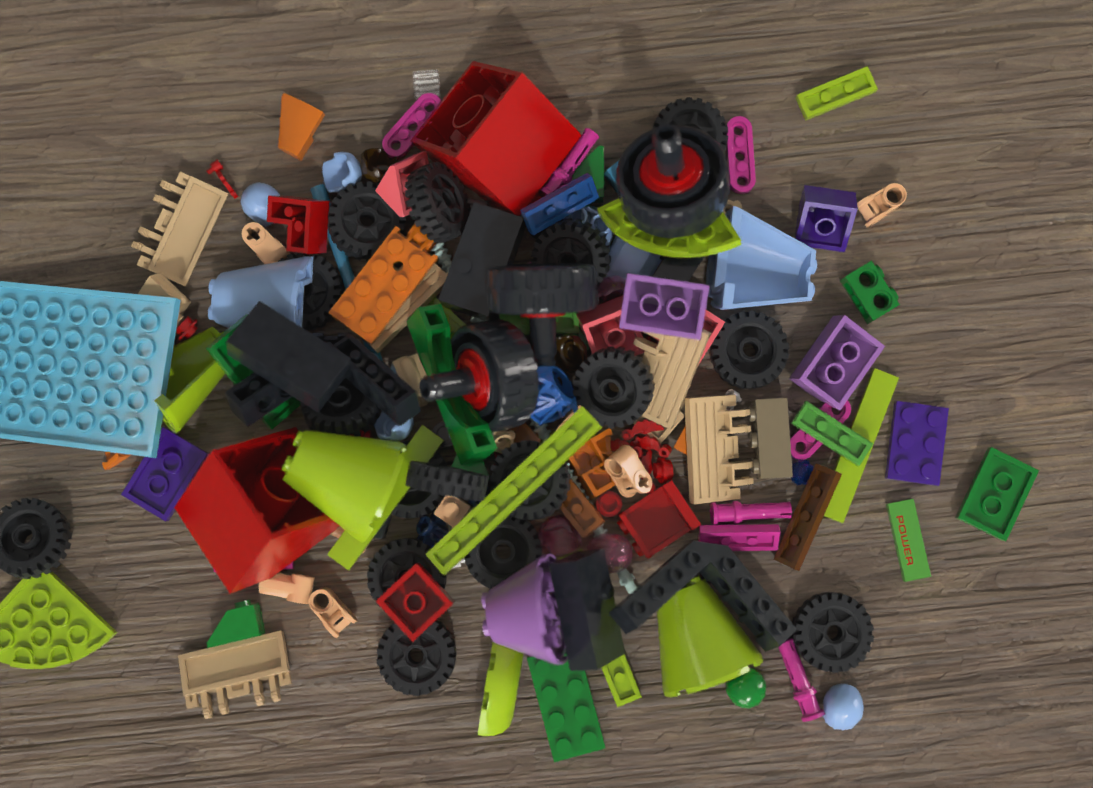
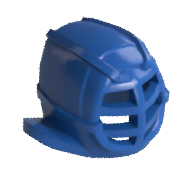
[531,366,578,426]

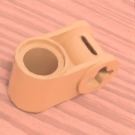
[857,183,907,228]
[242,222,291,264]
[604,445,652,498]
[309,587,357,638]

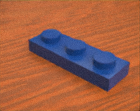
[520,173,599,235]

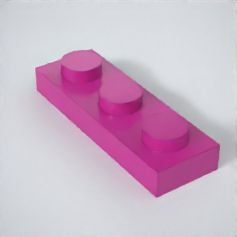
[698,524,780,551]

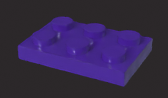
[885,401,949,486]
[121,427,209,521]

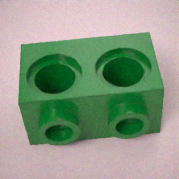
[840,260,900,324]

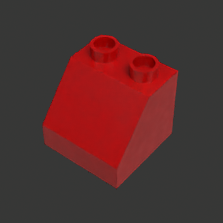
[410,61,582,216]
[174,427,340,594]

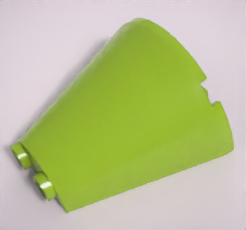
[154,327,225,433]
[282,430,406,543]
[657,576,764,697]

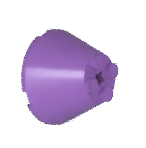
[481,554,568,665]

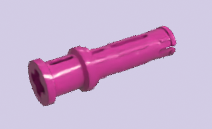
[539,128,599,196]
[710,501,792,525]
[778,638,825,722]

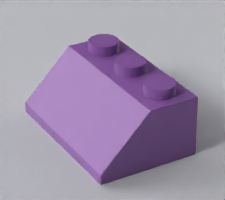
[619,273,709,340]
[789,315,885,410]

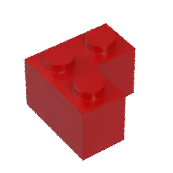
[267,196,329,254]

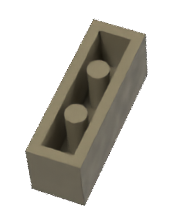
[748,398,793,479]

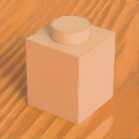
[434,496,472,528]

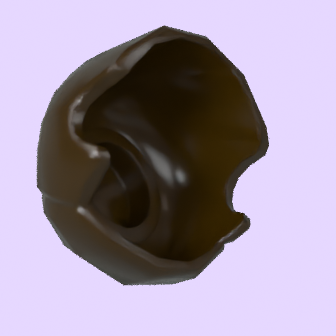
[361,148,398,184]
[553,333,587,374]

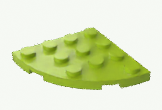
[597,198,741,258]
[0,572,118,669]

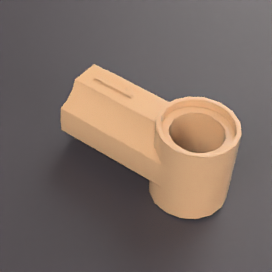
[259,572,315,604]

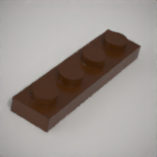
[774,463,842,571]

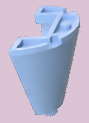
[706,206,817,310]
[208,256,313,328]

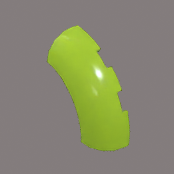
[478,641,524,736]

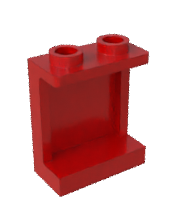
[617,480,701,560]

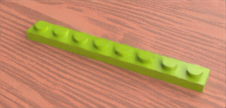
[426,406,602,575]

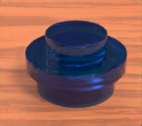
[791,459,814,485]

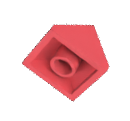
[375,151,429,217]

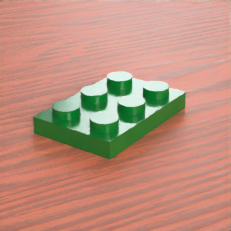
[955,447,1039,542]

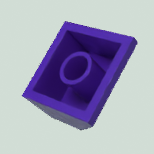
[794,185,858,252]

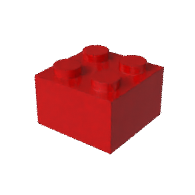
[376,563,455,642]

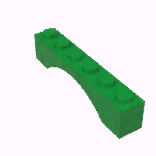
[406,304,497,466]

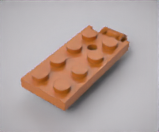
[328,224,438,346]

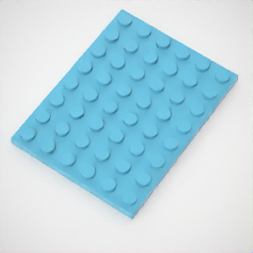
[0,281,181,458]

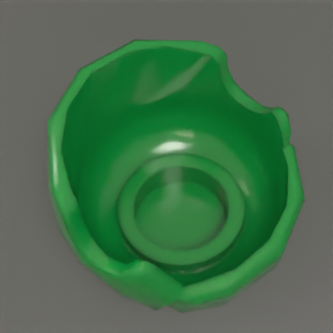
[725,668,766,709]

